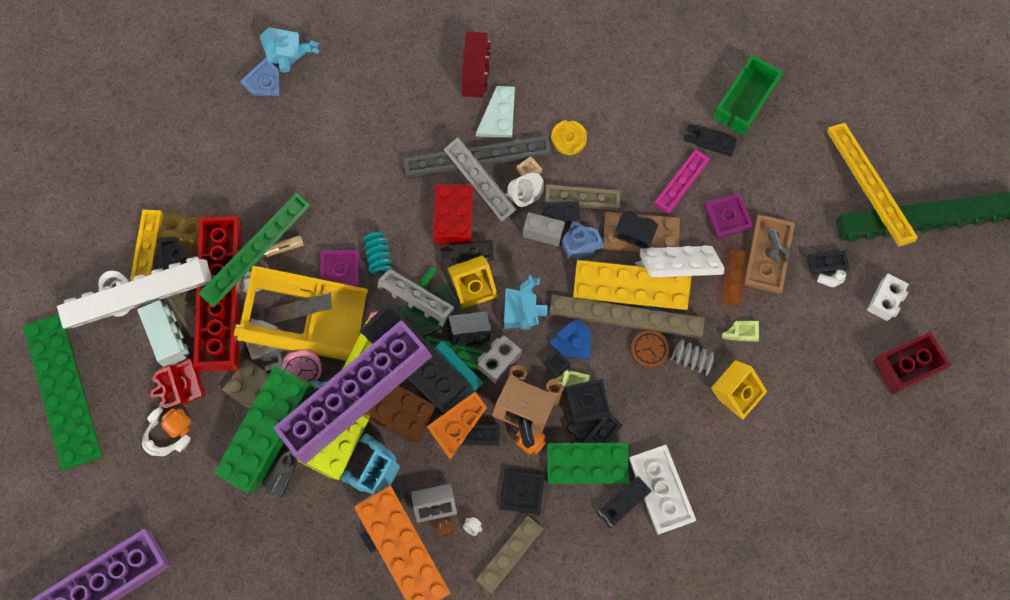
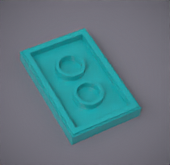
[435,340,483,408]

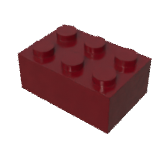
[461,31,491,98]
[873,331,951,395]

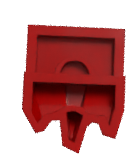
[150,358,206,408]

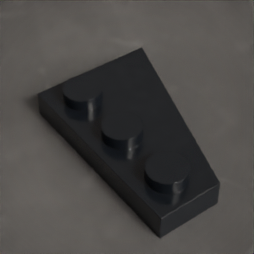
[157,237,196,293]

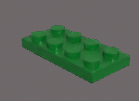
[547,442,628,484]

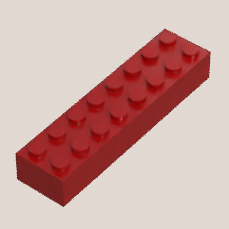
[194,216,243,372]

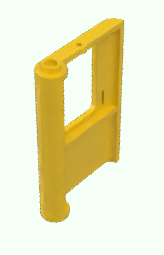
[234,266,368,361]

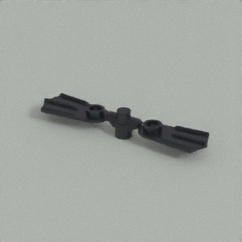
[263,388,319,497]

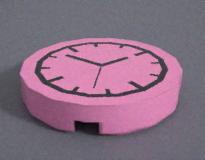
[282,350,322,382]

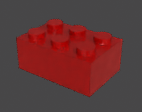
[433,184,473,245]

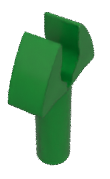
[411,267,436,292]

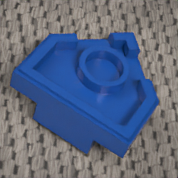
[549,318,591,360]

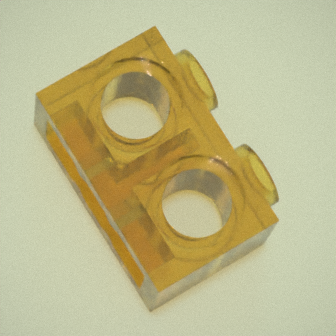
[158,213,199,248]

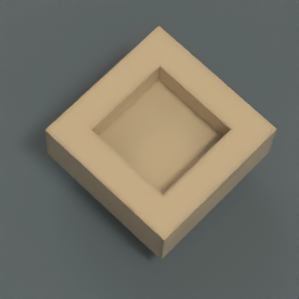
[516,156,542,176]

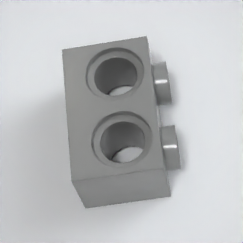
[478,335,522,384]

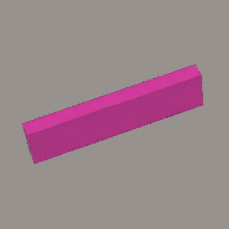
[653,149,710,215]

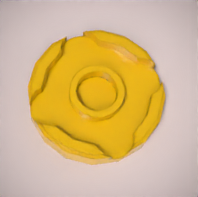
[551,120,587,155]

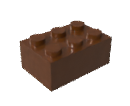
[362,385,436,442]

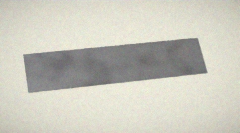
[266,293,332,324]

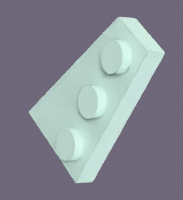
[476,86,515,138]

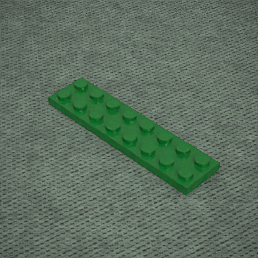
[23,314,103,471]

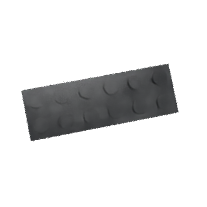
[359,302,473,414]

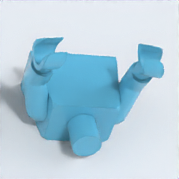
[260,27,319,73]
[504,275,547,330]
[341,434,400,494]

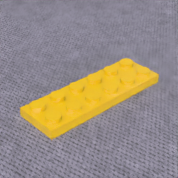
[573,260,691,310]

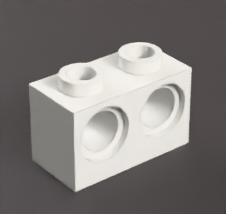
[867,274,909,321]

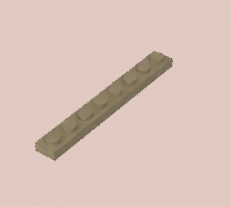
[549,295,705,339]

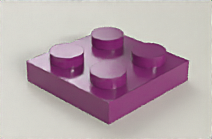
[704,193,753,239]
[320,250,360,287]

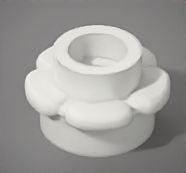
[463,517,482,536]

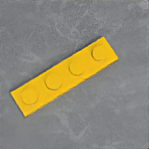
[130,209,163,281]

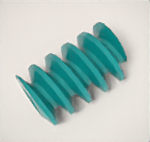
[363,232,393,275]

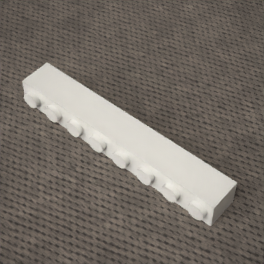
[57,257,212,328]

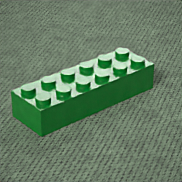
[214,366,316,494]

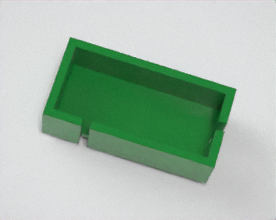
[712,55,784,136]

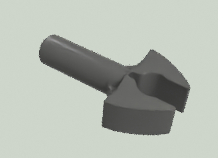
[768,229,790,264]

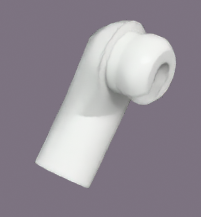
[817,270,846,287]

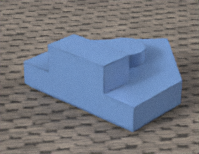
[240,58,279,96]
[562,221,604,260]

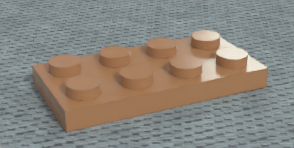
[603,212,680,252]
[743,214,795,294]

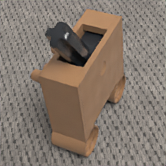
[492,365,564,448]

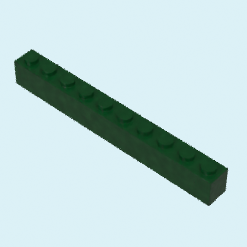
[836,192,1010,242]

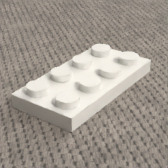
[639,245,725,278]
[628,445,696,535]

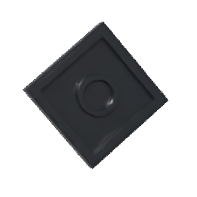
[564,378,613,426]
[500,469,545,515]

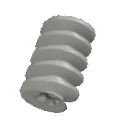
[670,340,714,376]

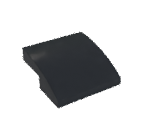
[565,416,623,443]

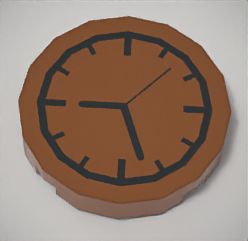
[630,330,669,369]

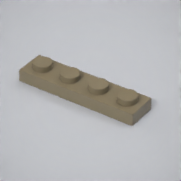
[545,185,620,211]
[476,516,543,594]

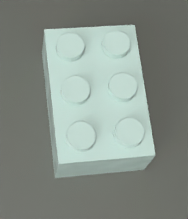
[137,300,191,368]

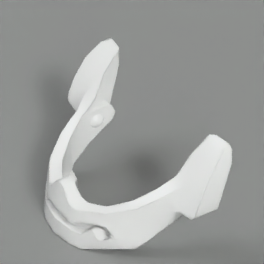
[142,407,191,456]

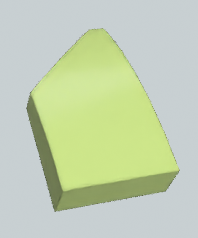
[722,321,759,342]
[550,370,590,390]

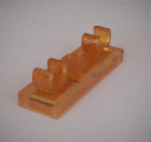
[720,250,749,308]

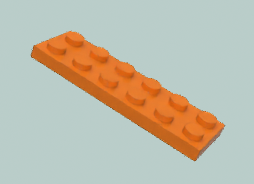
[354,485,451,600]

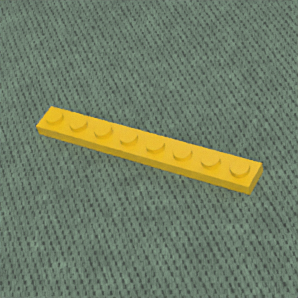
[827,123,918,247]

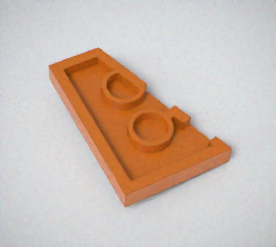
[426,392,487,460]

